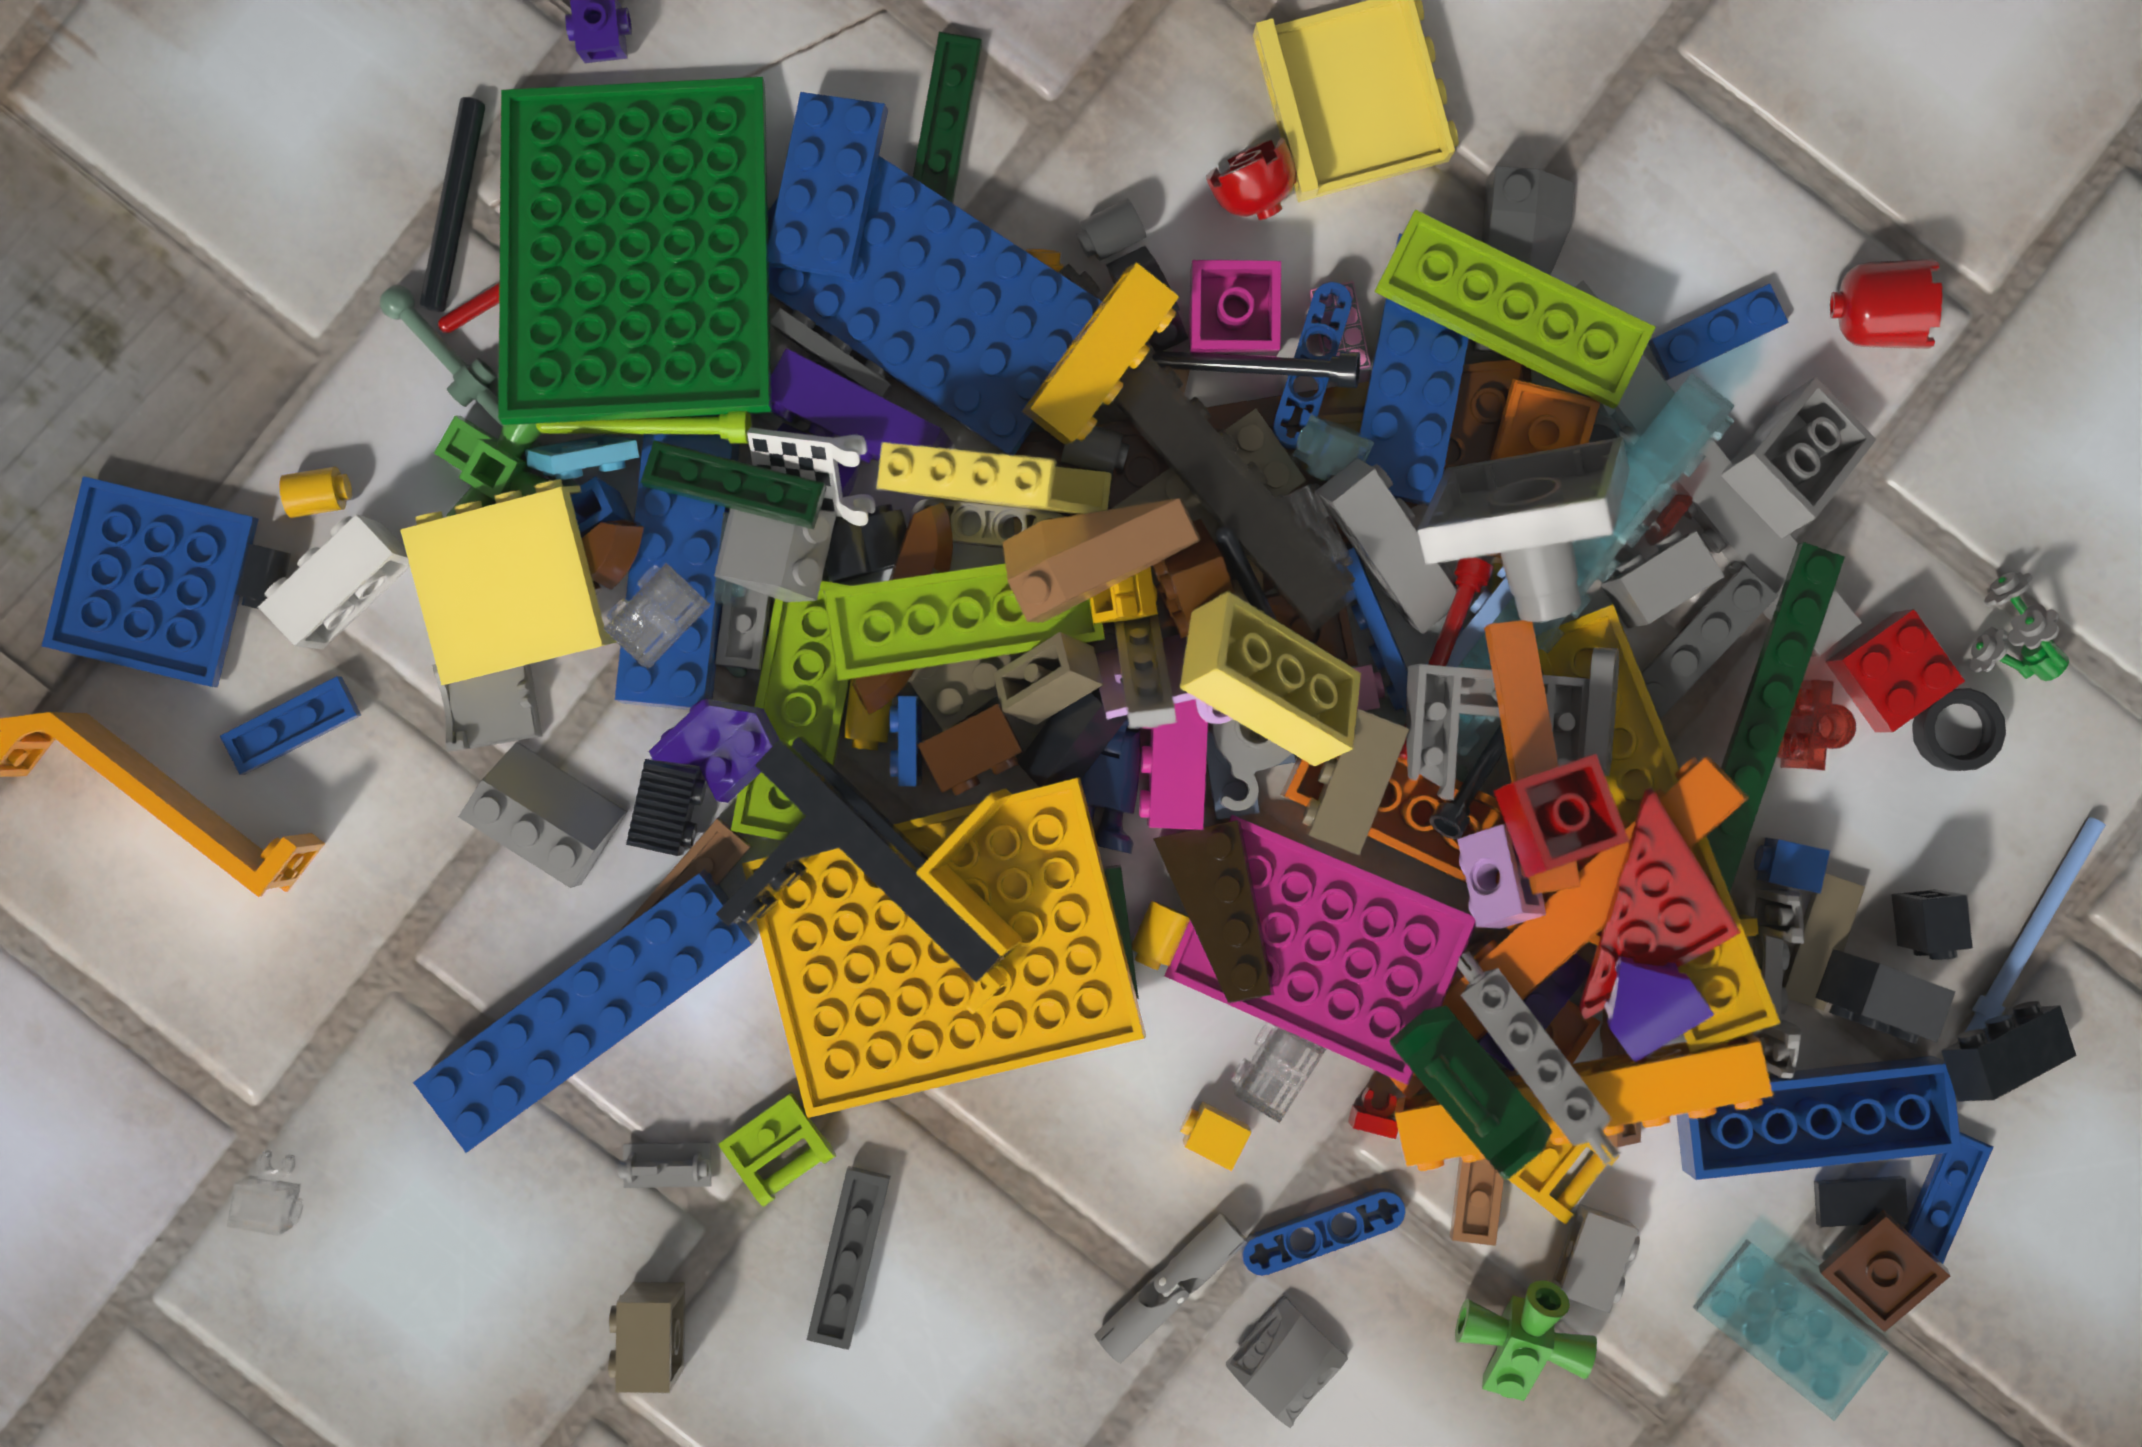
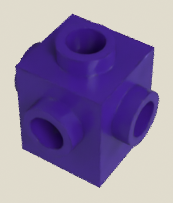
[565,0,632,63]

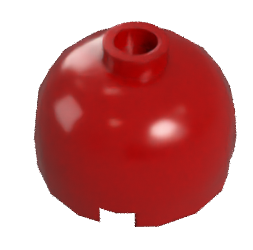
[1206,138,1296,220]

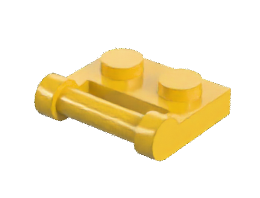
[1508,1139,1619,1224]

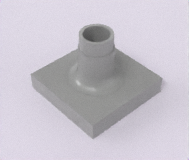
[1418,437,1630,622]

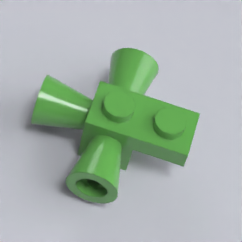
[434,416,565,517]
[1455,1280,1597,1401]

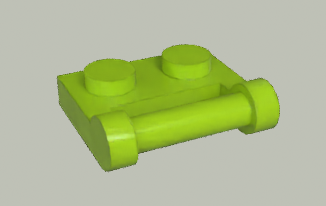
[718,1092,836,1207]

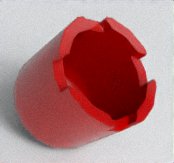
[1830,259,1942,349]

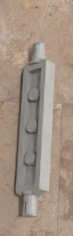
[1457,951,1620,1165]

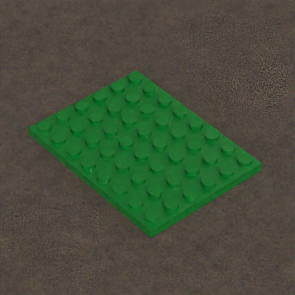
[498,77,772,425]

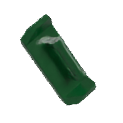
[1389,1005,1552,1180]

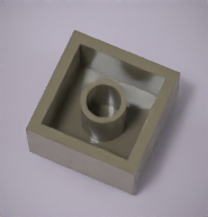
[608,1282,685,1393]

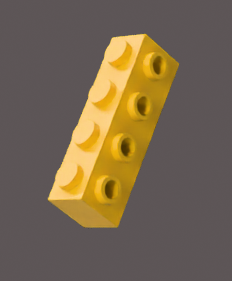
[1022,263,1179,444]

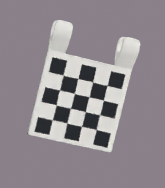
[747,428,876,526]

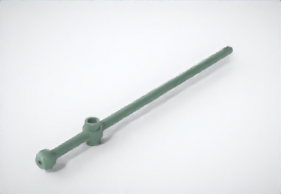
[380,285,747,677]

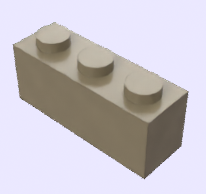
[1301,709,1409,855]

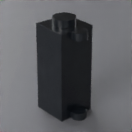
[1018,688,1128,787]

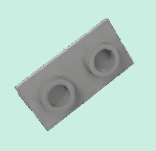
[618,1142,712,1188]

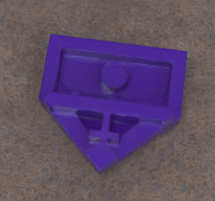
[1604,957,1714,1062]

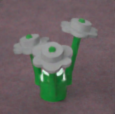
[1970,572,2069,681]

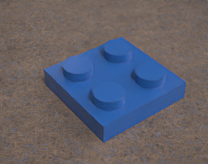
[890,696,922,786]

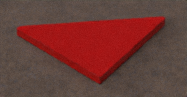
[1579,787,1741,1019]

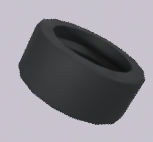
[1912,688,2006,771]

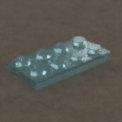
[1693,1239,1889,1421]

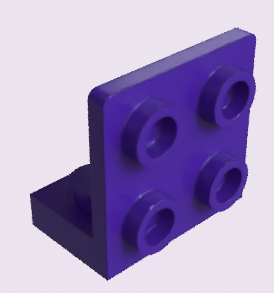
[649,699,779,803]

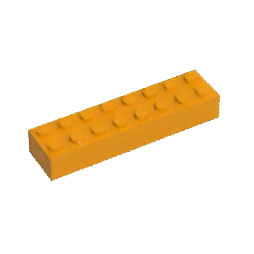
[1395,1033,1773,1171]

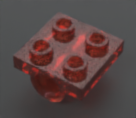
[1777,679,1856,771]

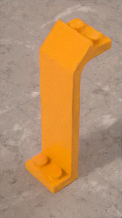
[0,712,325,897]

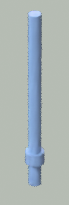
[1965,817,2106,1032]

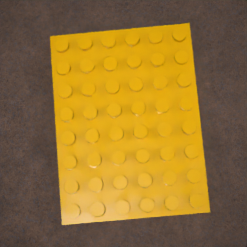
[742,777,1146,1118]

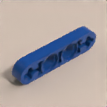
[1272,282,1352,449]
[1241,1188,1406,1276]

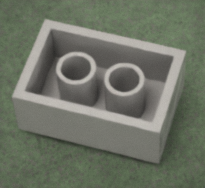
[1721,377,1877,539]

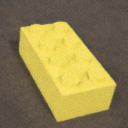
[1180,592,1361,766]

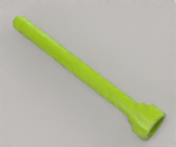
[536,411,752,444]

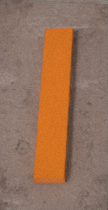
[1484,620,1581,894]

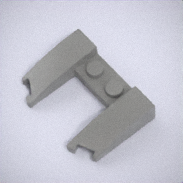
[1406,664,1590,800]
[1753,889,1804,1078]

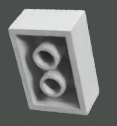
[258,515,410,649]

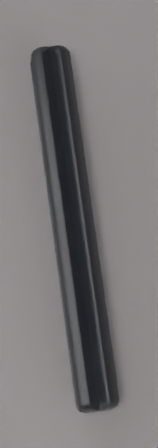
[420,97,486,312]

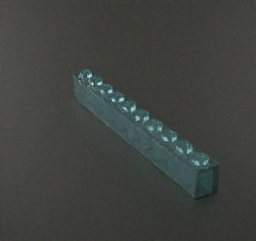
[1457,373,1735,757]

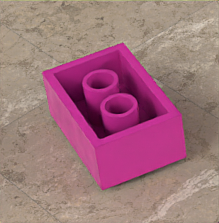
[1139,699,1208,830]

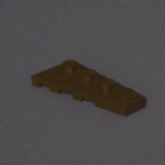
[1153,820,1274,1003]

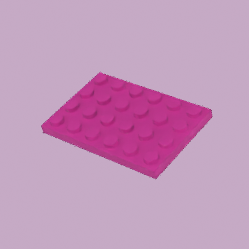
[1164,815,1476,1084]

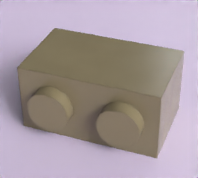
[993,632,1103,725]

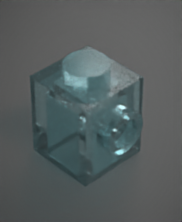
[1293,414,1374,481]

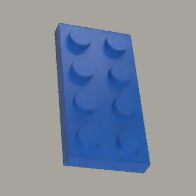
[768,92,888,279]

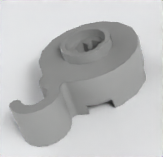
[1211,719,1292,811]

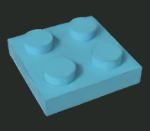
[524,434,639,480]

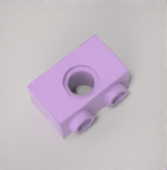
[1457,824,1547,929]

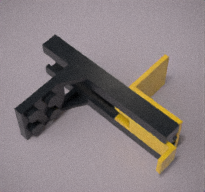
[716,736,1023,1014]

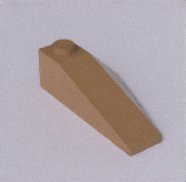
[1003,498,1201,623]

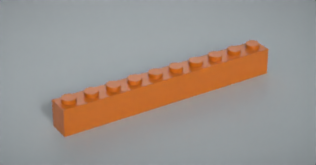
[1388,757,1749,1100]

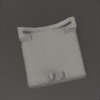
[432,664,543,751]

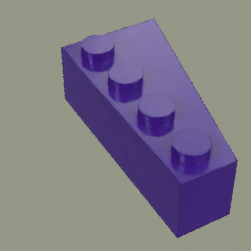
[771,348,954,463]

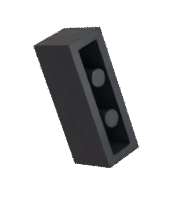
[1941,1001,2077,1101]

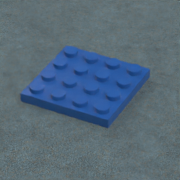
[42,476,259,688]

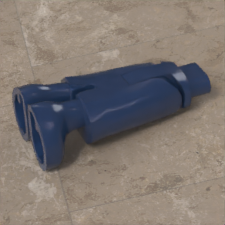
[1081,718,1142,854]

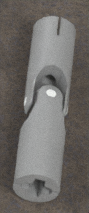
[1094,1213,1248,1364]

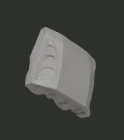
[1226,1295,1348,1428]

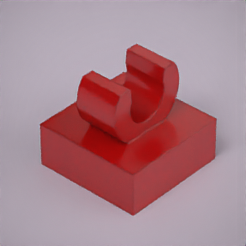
[1348,1088,1398,1139]

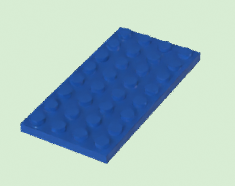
[768,156,1102,456]

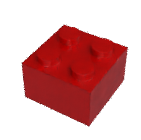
[1825,609,1965,733]
[1494,754,1629,878]

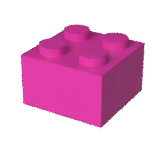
[1189,260,1281,357]

